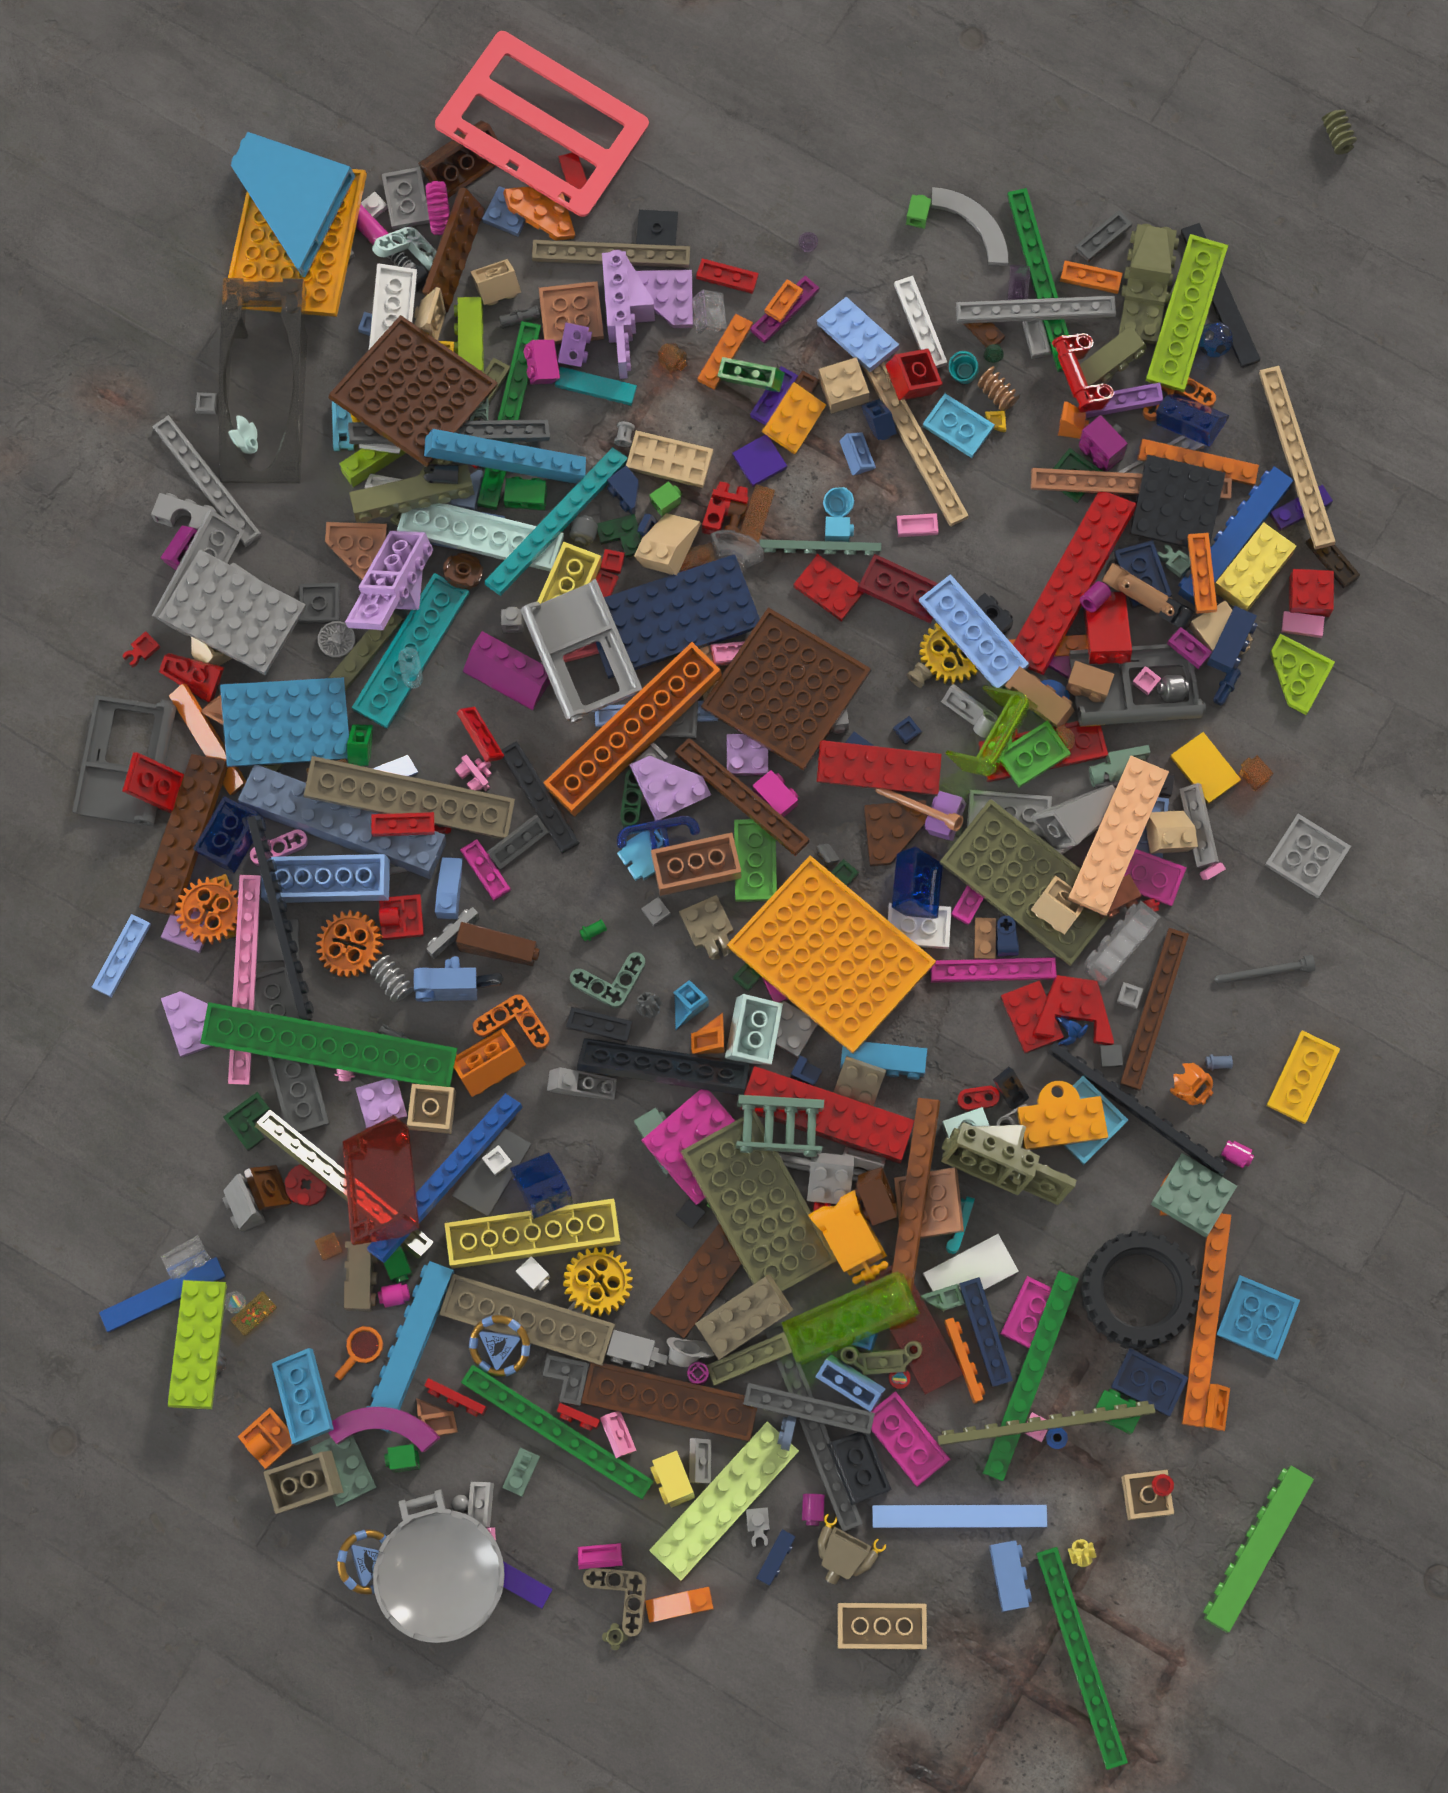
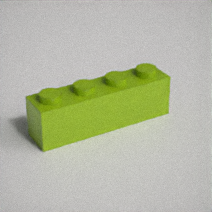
[454,297,484,373]
[339,448,406,487]

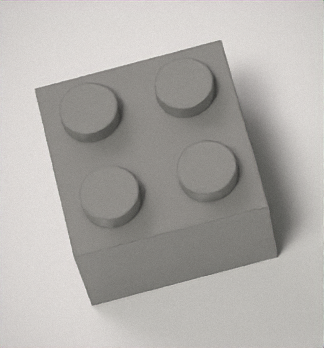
[807,1153,854,1204]

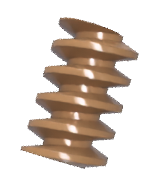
[978,366,1020,411]

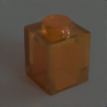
[1239,755,1274,791]

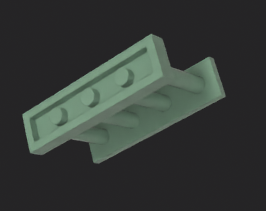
[735,1095,824,1157]

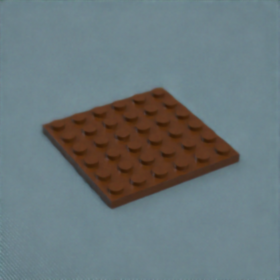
[328,315,498,467]
[701,607,871,771]

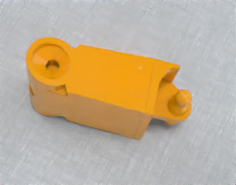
[808,1190,888,1284]

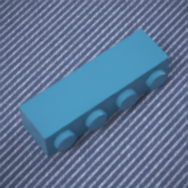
[840,1042,927,1080]

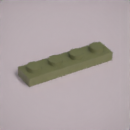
[706,1332,794,1386]

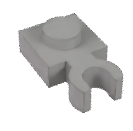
[746,1507,770,1547]

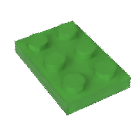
[996,720,1071,788]

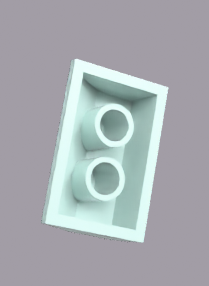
[725,994,783,1065]

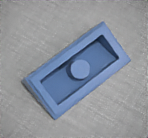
[840,432,876,475]

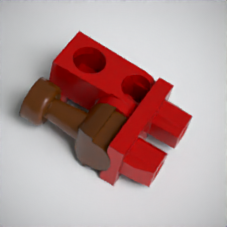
[702,481,749,539]

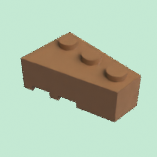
[1005,666,1075,730]

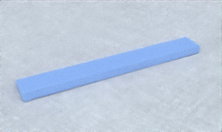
[872,1505,1047,1528]

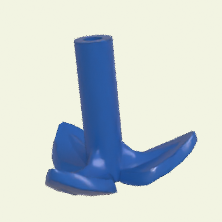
[1056,1017,1088,1046]

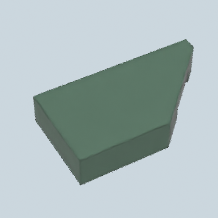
[920,1284,965,1311]

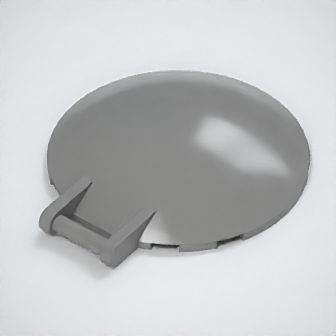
[373,1489,505,1643]

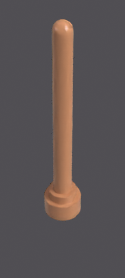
[876,789,963,831]

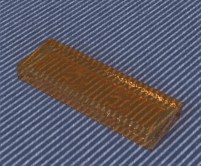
[738,484,775,547]

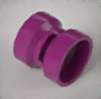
[687,1362,709,1385]

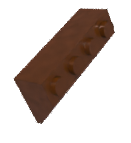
[418,120,499,198]

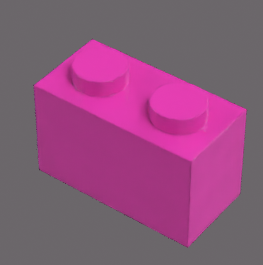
[524,339,560,385]
[752,770,798,817]

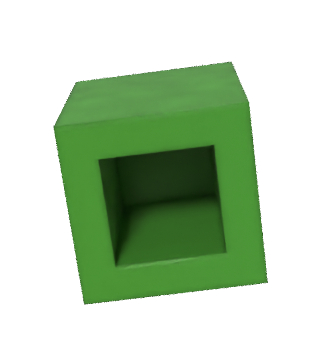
[906,195,931,229]
[649,481,682,517]

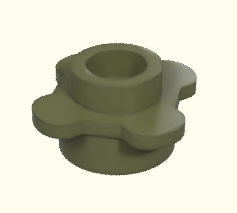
[602,1623,628,1650]

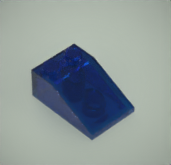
[510,1153,573,1219]

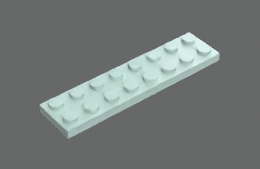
[397,503,564,571]

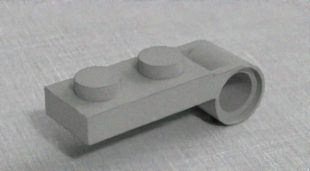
[941,684,999,738]

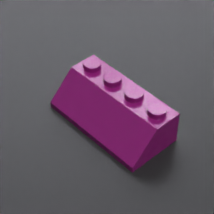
[463,631,550,711]

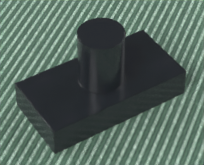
[993,1067,1029,1110]

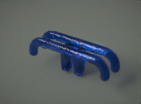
[617,816,700,850]

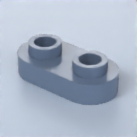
[777,1416,796,1451]

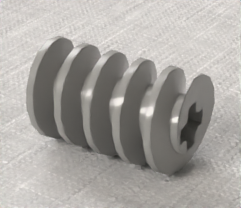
[370,955,414,1002]

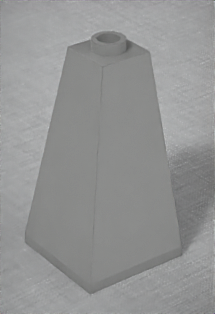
[1031,785,1116,849]

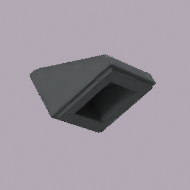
[816,844,840,868]

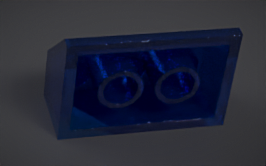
[1156,393,1229,447]
[193,796,265,874]
[892,846,943,919]

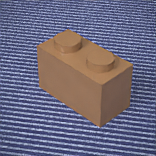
[1065,661,1114,703]

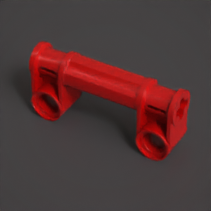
[1052,333,1114,413]

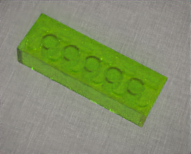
[781,1271,920,1365]

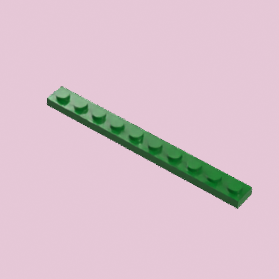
[1007,188,1069,372]
[477,321,541,510]
[983,1271,1079,1481]
[461,1364,654,1500]
[1036,1547,1128,1770]

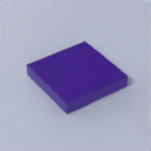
[732,435,787,487]

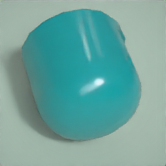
[949,351,979,384]

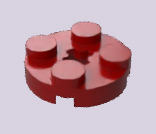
[285,1164,327,1206]

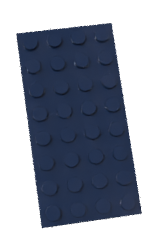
[595,554,760,679]

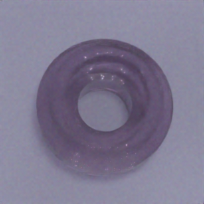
[798,232,818,252]

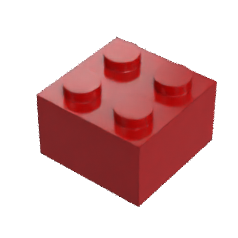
[885,348,942,401]
[1289,569,1334,617]

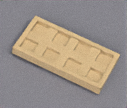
[626,430,713,488]

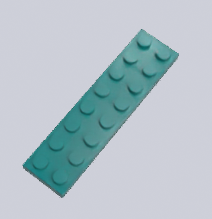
[352,573,470,729]

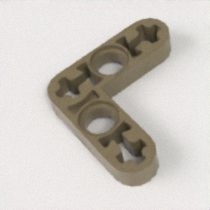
[583,1568,647,1637]

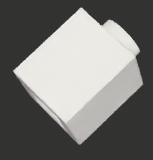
[516,1256,550,1292]

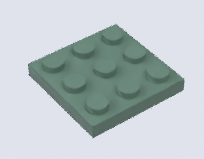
[1151,1153,1237,1238]

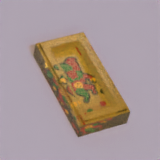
[230,1291,277,1336]

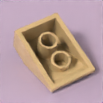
[414,287,446,341]
[634,513,701,575]

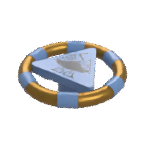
[469,1315,530,1377]
[337,1530,387,1595]

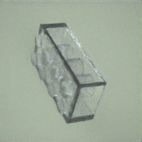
[1084,901,1161,988]

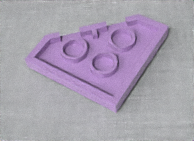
[636,270,693,328]
[630,756,711,821]
[161,991,212,1058]

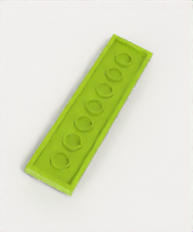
[1145,234,1228,392]

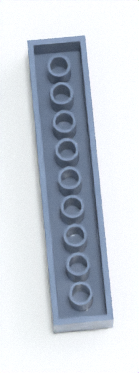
[238,765,446,879]

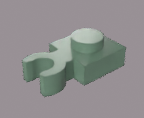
[1158,544,1191,578]

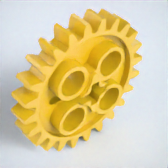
[919,623,977,685]
[563,1247,633,1317]

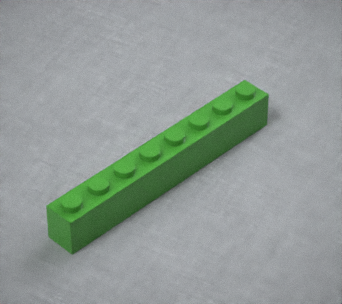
[1203,1466,1314,1633]

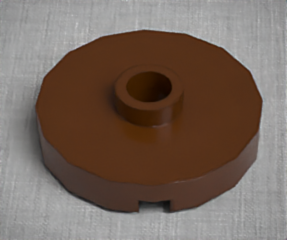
[442,553,483,589]

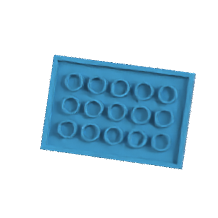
[220,677,349,767]

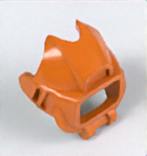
[1170,1063,1213,1105]

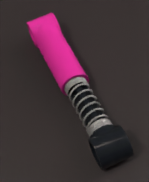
[356,204,429,292]

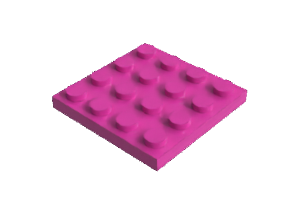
[641,1089,735,1205]

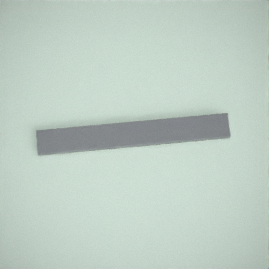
[956,296,1116,324]
[152,415,262,547]

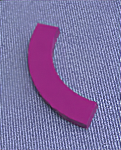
[328,1407,440,1452]

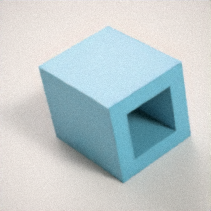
[825,517,854,542]

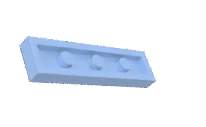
[92,914,151,998]

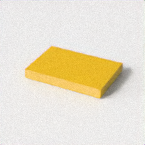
[1170,732,1241,804]

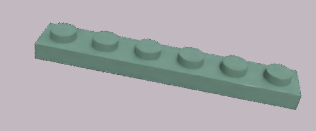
[760,540,881,555]

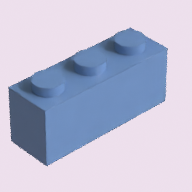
[816,1354,886,1412]
[989,1541,1032,1612]

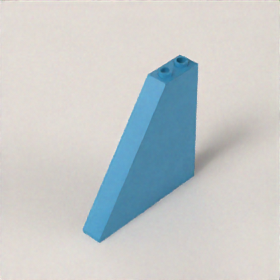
[231,132,355,277]

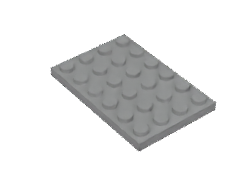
[158,550,306,675]

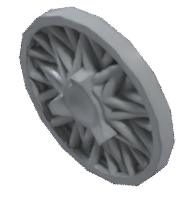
[318,621,356,658]

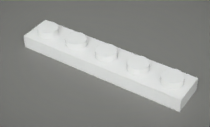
[894,276,947,368]

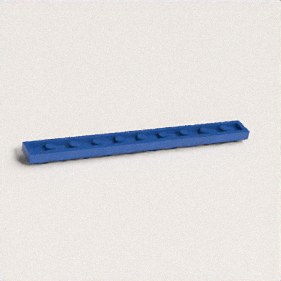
[367,1093,522,1263]

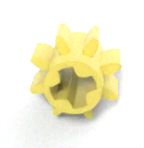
[1068,1539,1097,1567]

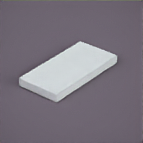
[923,1234,1019,1312]

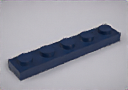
[959,1277,1013,1387]

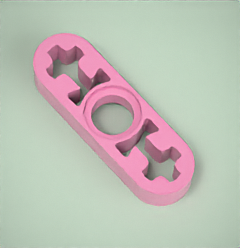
[250,829,308,866]

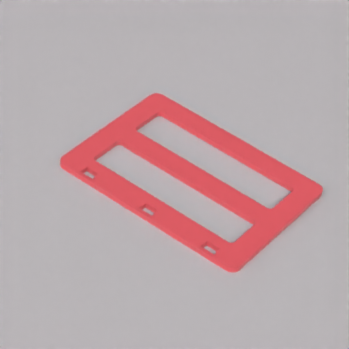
[435,31,649,217]

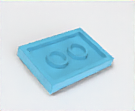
[922,393,995,458]

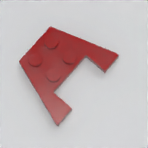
[1033,975,1114,1045]

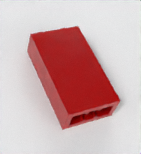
[1083,592,1132,664]

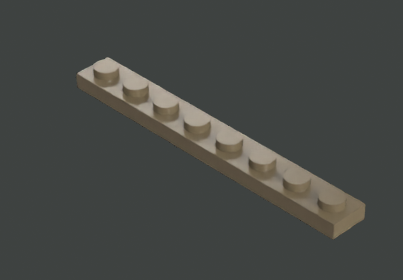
[532,240,690,268]

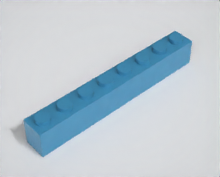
[424,429,586,484]
[367,1261,455,1434]

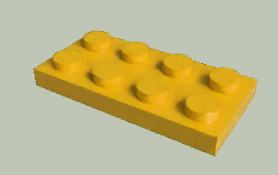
[1266,1030,1340,1124]

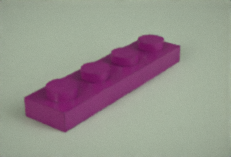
[750,276,819,344]

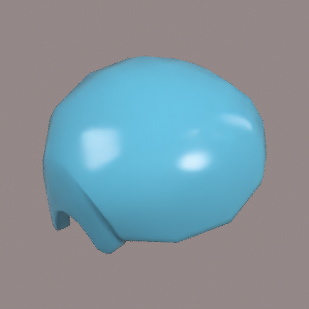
[823,487,854,517]

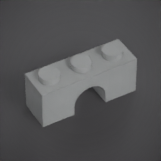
[151,493,217,531]

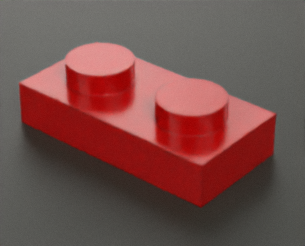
[557,1403,601,1431]

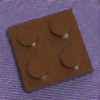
[244,1165,292,1210]

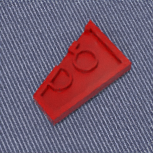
[159,653,225,702]

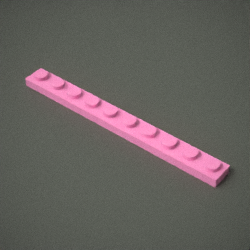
[228,875,261,1085]

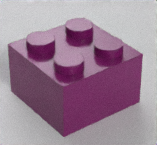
[1079,415,1128,472]

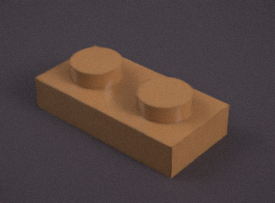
[974,917,996,960]

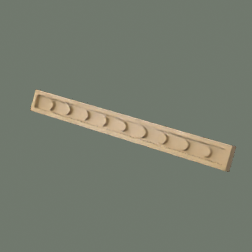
[862,362,969,527]
[1259,366,1336,549]

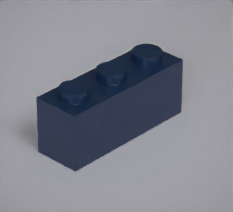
[1207,606,1258,675]

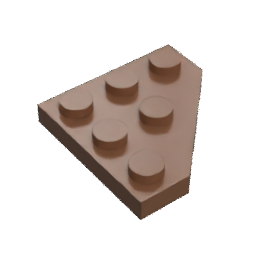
[325,522,387,581]

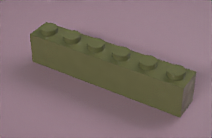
[349,464,475,522]

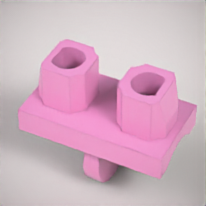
[455,755,492,791]

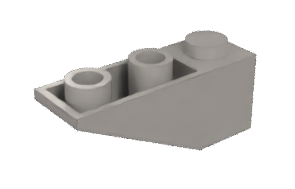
[547,1067,617,1100]

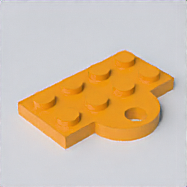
[1017,1081,1108,1150]

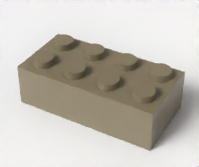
[695,1274,793,1360]

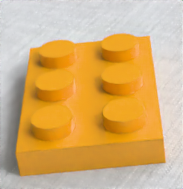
[762,382,826,454]

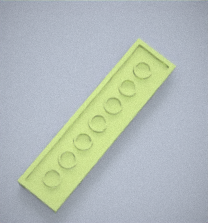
[649,1421,799,1581]

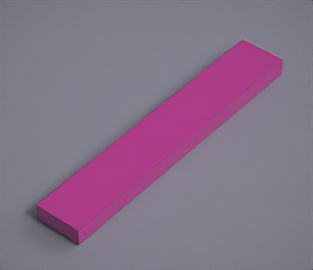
[930,957,1056,983]

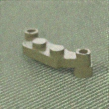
[840,1341,923,1375]

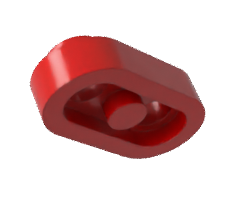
[957,1086,1000,1111]

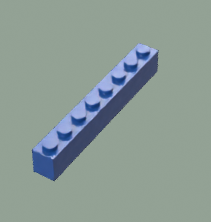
[1178,466,1294,606]

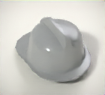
[666,1337,715,1367]

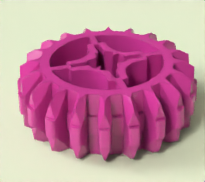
[426,181,450,235]

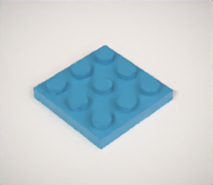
[1216,1275,1300,1360]

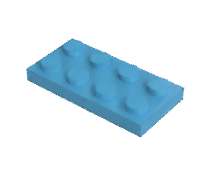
[272,1348,334,1445]

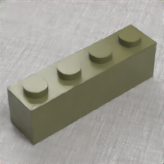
[1080,326,1147,386]

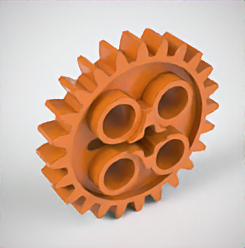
[175,877,239,944]
[316,910,384,978]

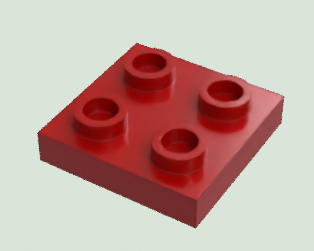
[379,894,424,940]

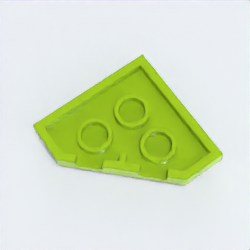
[1270,634,1335,715]

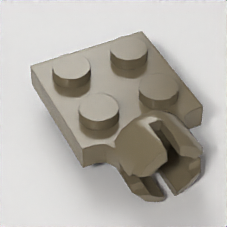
[679,895,734,960]

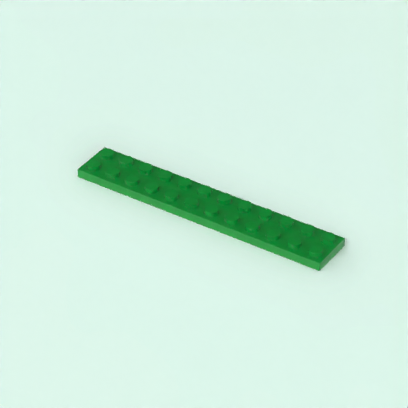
[200,1002,458,1087]

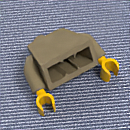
[817,1514,886,1585]

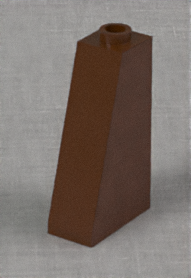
[456,922,540,966]

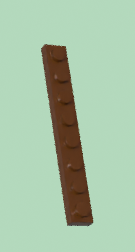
[675,738,810,856]
[1120,928,1189,1091]

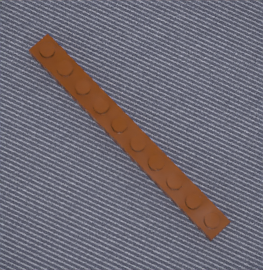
[887,1098,940,1312]

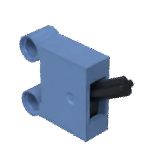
[414,956,503,1002]

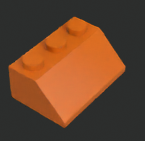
[454,1028,526,1097]

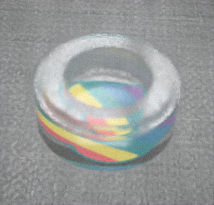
[224,1291,246,1313]

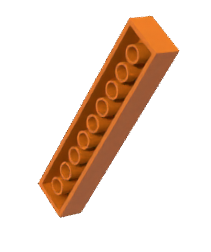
[543,642,722,817]

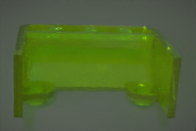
[945,685,1029,776]

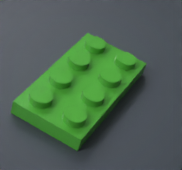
[734,819,777,902]

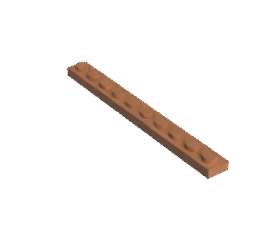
[1031,468,1232,500]

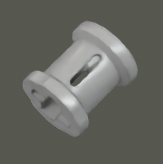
[614,421,635,447]

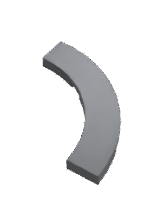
[931,187,1008,266]

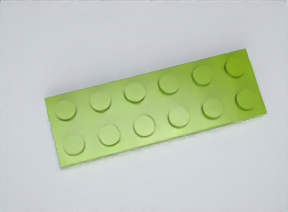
[168,1280,227,1409]

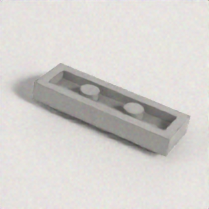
[426,907,480,959]

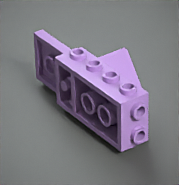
[602,250,655,379]
[345,531,433,630]

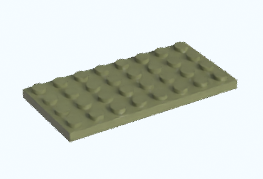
[939,799,1108,966]
[680,1111,837,1292]

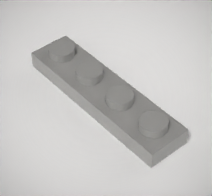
[1179,783,1219,868]

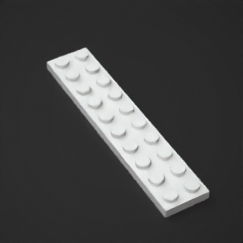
[359,264,417,454]

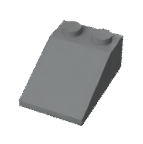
[222,1174,266,1232]

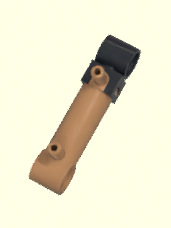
[1102,563,1197,630]

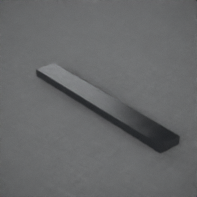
[1181,223,1260,368]

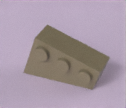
[344,1241,379,1312]

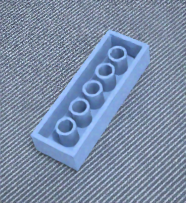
[261,854,390,903]

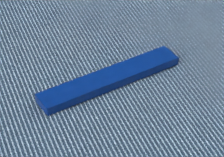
[99,1257,226,1333]

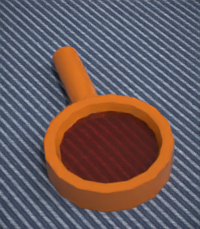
[334,1326,384,1381]

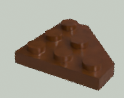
[864,800,927,867]

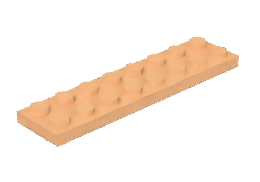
[1068,756,1169,916]

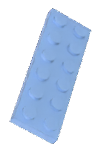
[919,574,1029,691]

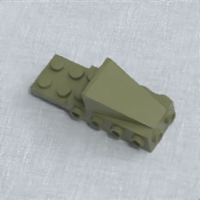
[1119,224,1179,345]
[941,1122,1077,1205]

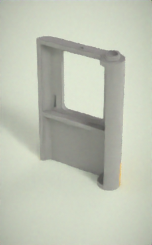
[520,579,642,723]

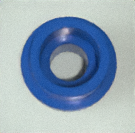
[1046,1428,1068,1449]

